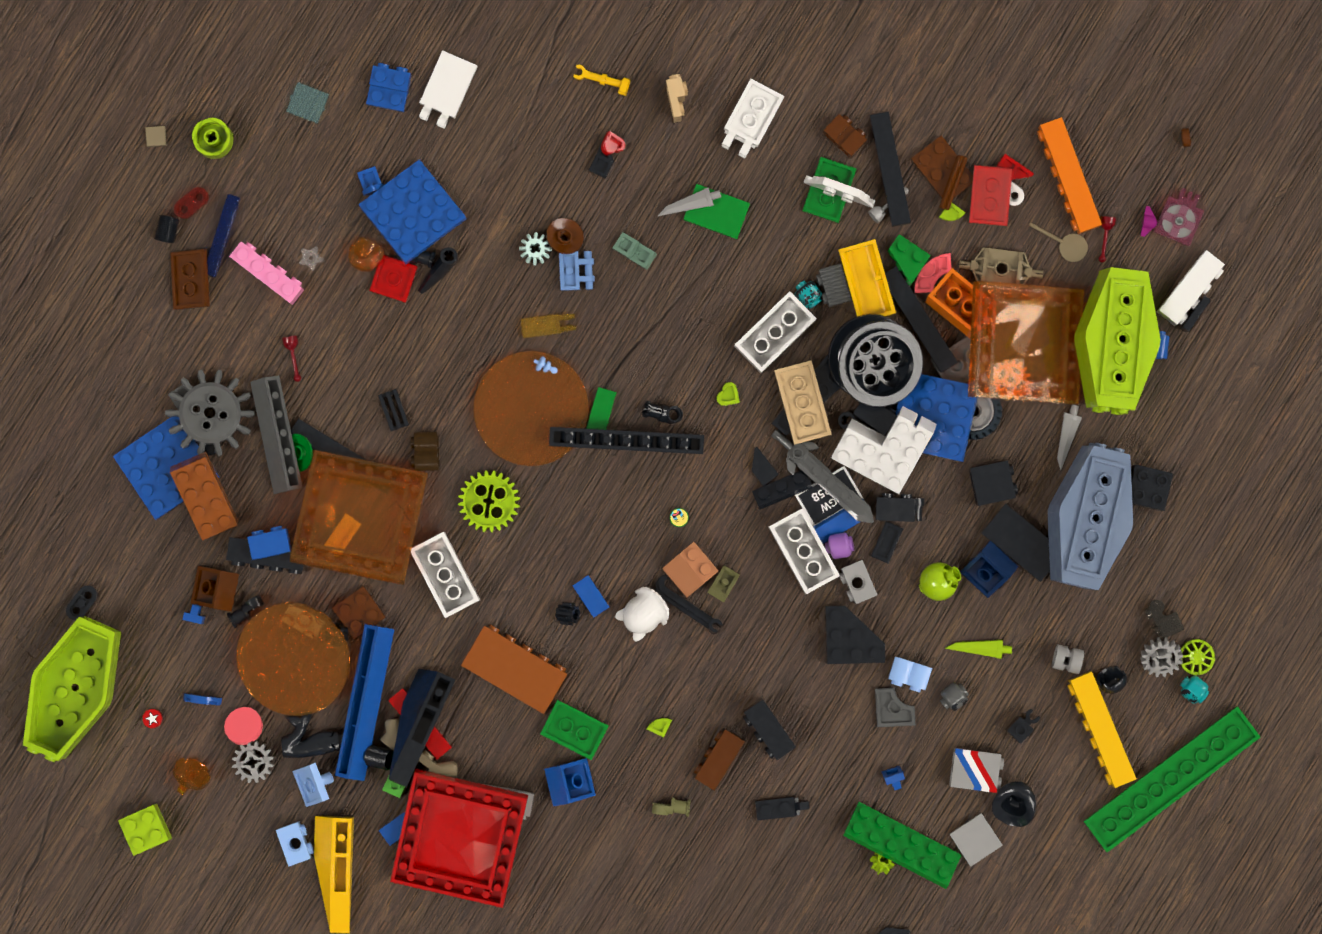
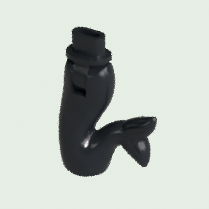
[281,711,343,758]

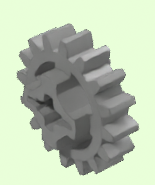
[1140,637,1183,677]
[232,741,274,783]

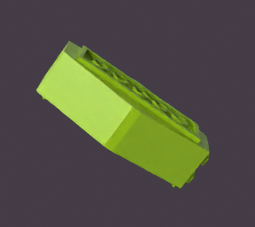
[1074,267,1161,415]
[23,616,121,762]

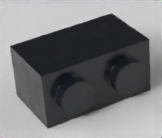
[853,403,897,436]

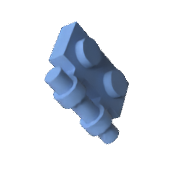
[559,251,595,291]

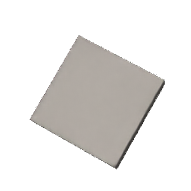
[949,813,1003,867]

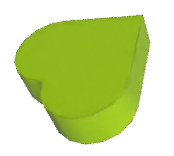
[717,382,740,406]

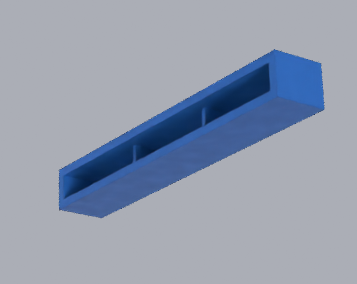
[335,624,394,781]

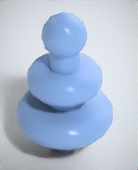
[533,356,558,374]

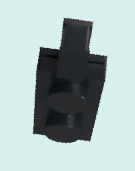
[755,797,810,821]

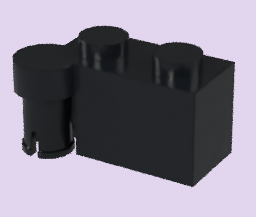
[876,493,925,522]

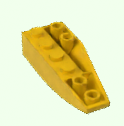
[314,816,354,933]

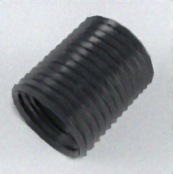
[154,215,180,243]
[364,745,394,770]

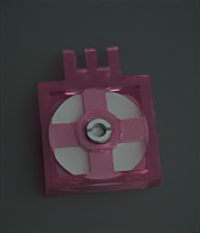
[1153,188,1204,247]

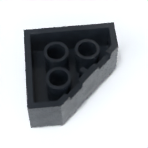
[825,606,885,664]

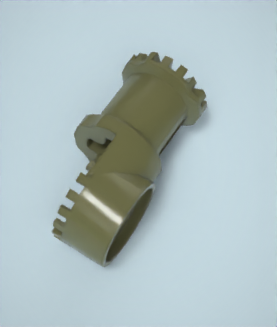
[651,797,691,817]

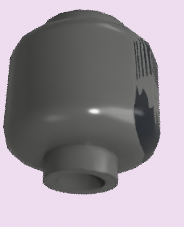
[940,682,969,711]

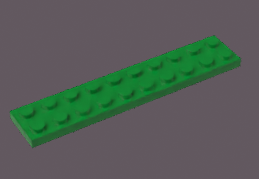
[1083,706,1261,852]

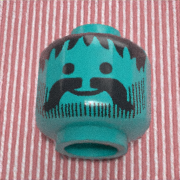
[794,281,822,309]
[1180,675,1209,704]

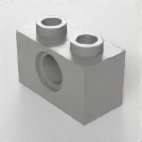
[839,560,877,604]

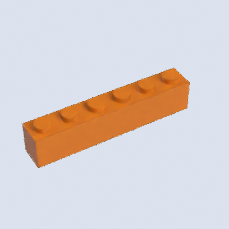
[1037,117,1102,235]

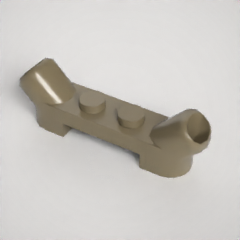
[380,718,458,778]

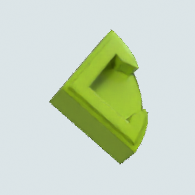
[939,203,966,221]
[647,718,672,737]

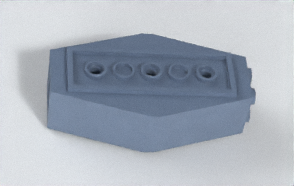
[1048,443,1133,590]

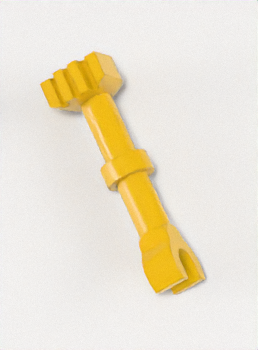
[573,65,630,96]

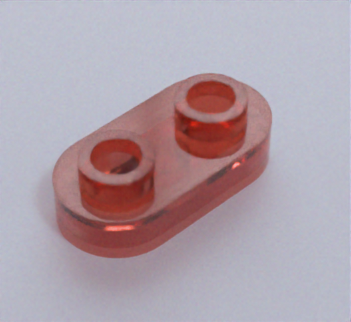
[174,187,209,219]

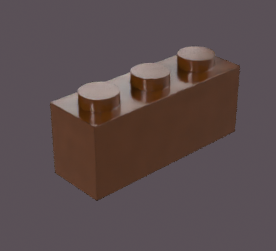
[693,729,745,791]

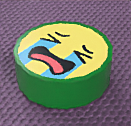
[670,508,689,527]

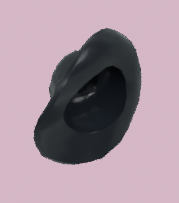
[992,781,1036,827]

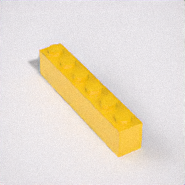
[1067,671,1136,788]

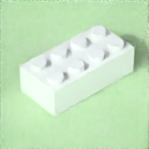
[734,291,817,373]
[768,508,840,594]
[410,532,480,618]

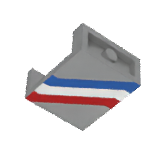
[949,748,1004,793]

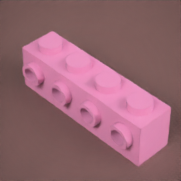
[229,242,304,305]

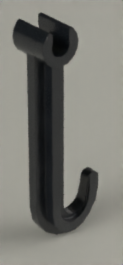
[656,574,722,634]

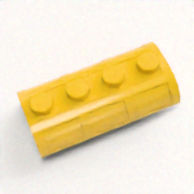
[838,239,896,317]

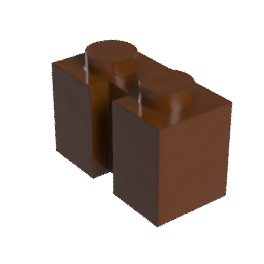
[823,114,867,159]

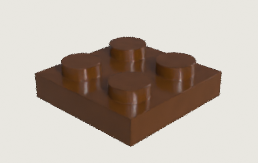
[332,586,386,639]

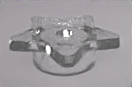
[299,246,324,271]

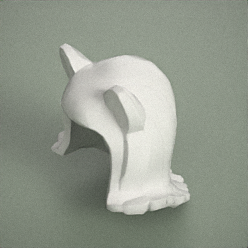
[615,587,669,642]

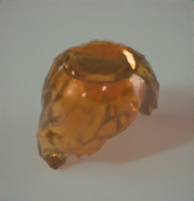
[348,237,385,272]

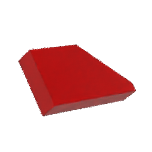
[996,154,1034,180]

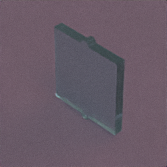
[286,83,329,124]

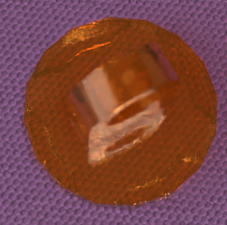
[172,758,211,795]

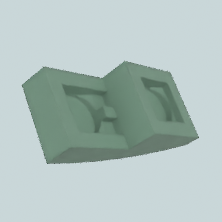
[613,232,657,270]

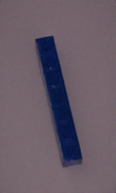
[207,194,241,278]

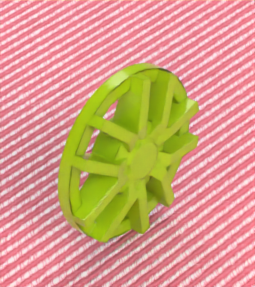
[1180,639,1215,675]

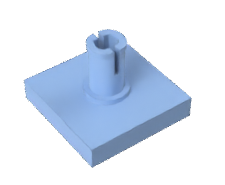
[293,763,334,807]

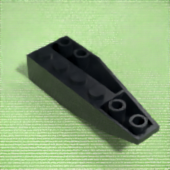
[388,669,455,788]

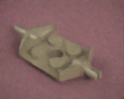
[959,248,1043,291]

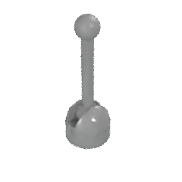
[868,187,909,223]

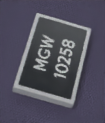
[795,466,864,526]

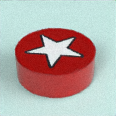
[143,709,163,728]

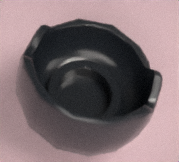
[1096,666,1127,694]

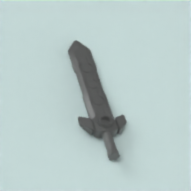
[771,429,874,523]

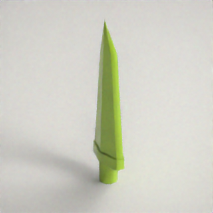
[945,640,1012,659]

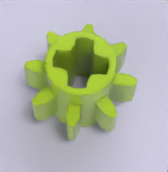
[870,853,895,875]

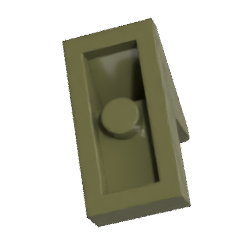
[707,565,740,602]

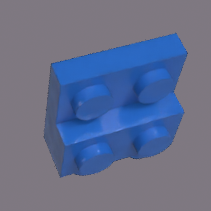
[366,63,412,112]

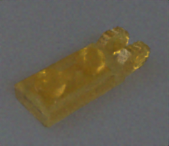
[521,314,576,338]

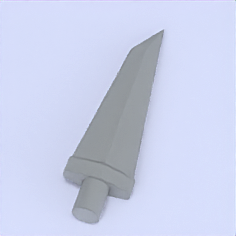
[658,187,721,216]
[1057,405,1082,470]

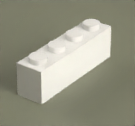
[1156,250,1225,326]

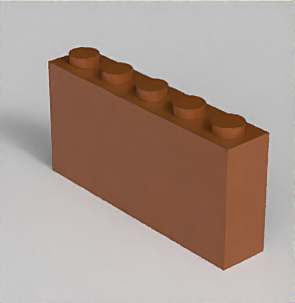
[461,624,568,714]

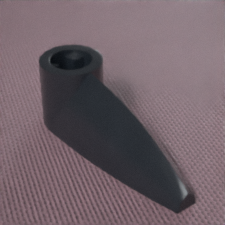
[418,247,459,294]

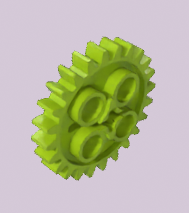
[458,470,520,533]

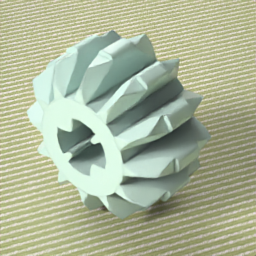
[519,232,552,266]

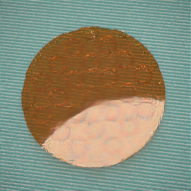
[474,351,589,466]
[237,602,350,716]

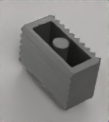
[816,264,851,308]

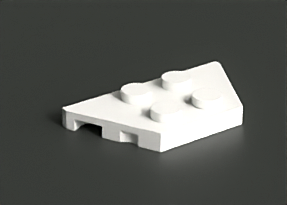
[804,175,875,208]

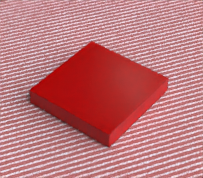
[369,255,418,303]

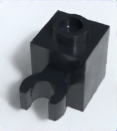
[1005,709,1040,744]

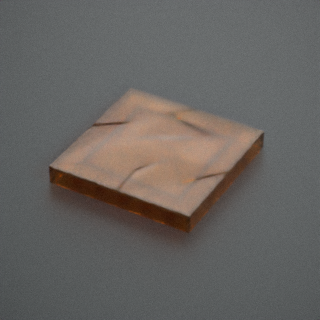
[968,281,1084,405]
[290,450,428,585]

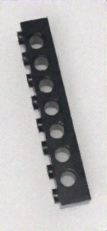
[549,427,704,454]

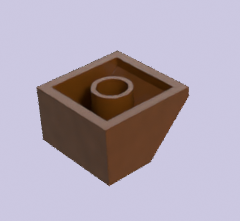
[191,566,239,612]

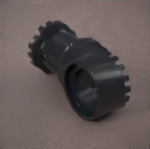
[395,251,436,269]
[642,401,683,424]
[227,595,264,628]

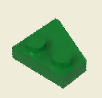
[888,234,931,285]

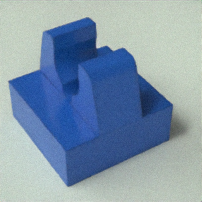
[182,604,205,624]
[882,766,905,791]

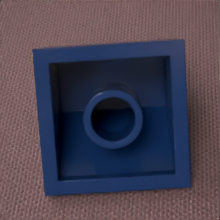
[960,540,1018,598]

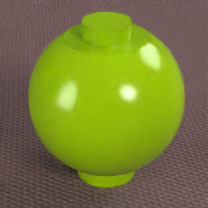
[919,562,961,601]

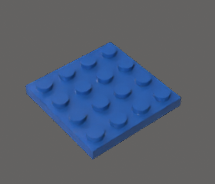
[358,159,466,264]
[895,374,980,462]
[113,417,220,520]

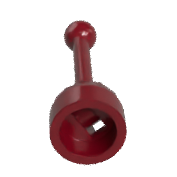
[1099,216,1116,263]
[282,335,301,382]

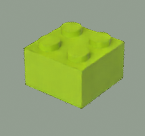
[118,803,172,856]

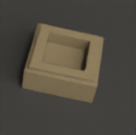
[145,126,167,147]

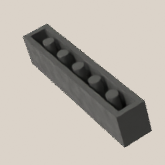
[250,375,303,494]

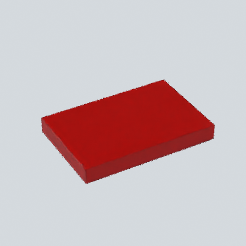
[969,165,1013,226]

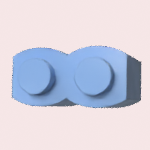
[888,656,932,692]

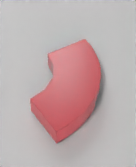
[914,253,951,294]

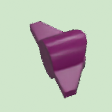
[1140,206,1157,237]

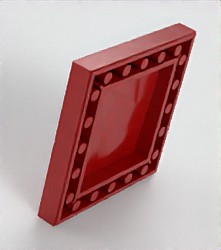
[390,769,529,908]

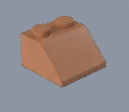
[662,542,718,598]

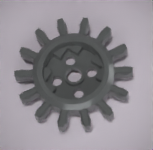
[165,370,254,457]

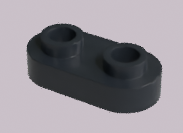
[66,586,98,620]

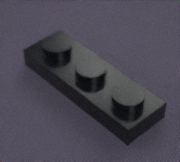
[752,470,813,510]

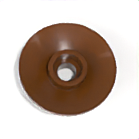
[546,218,584,254]

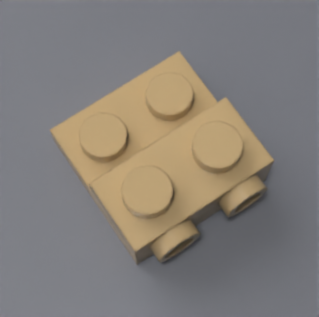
[666,74,688,123]

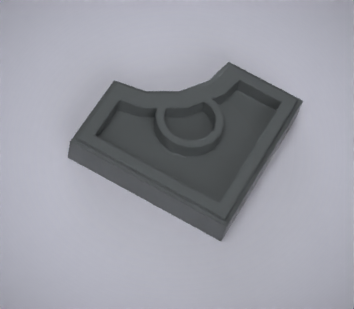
[875,688,916,727]

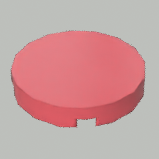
[224,707,263,745]

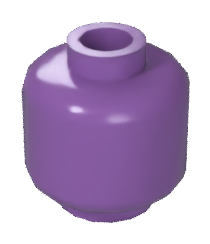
[825,533,854,559]

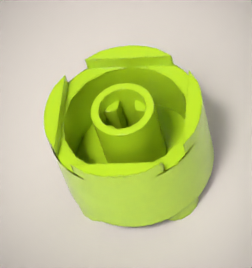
[192,118,233,159]

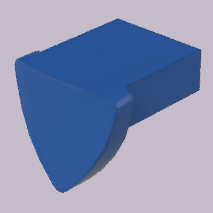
[357,166,384,196]

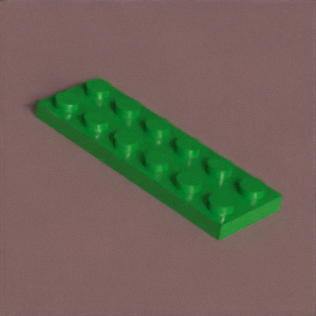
[843,802,961,889]

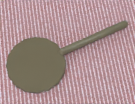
[1029,223,1088,262]

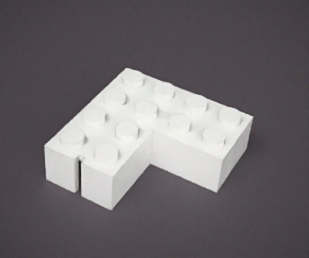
[831,406,937,494]

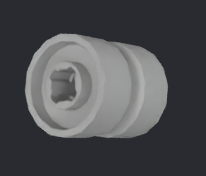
[1052,644,1084,674]

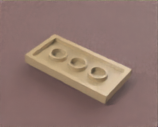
[774,360,832,445]

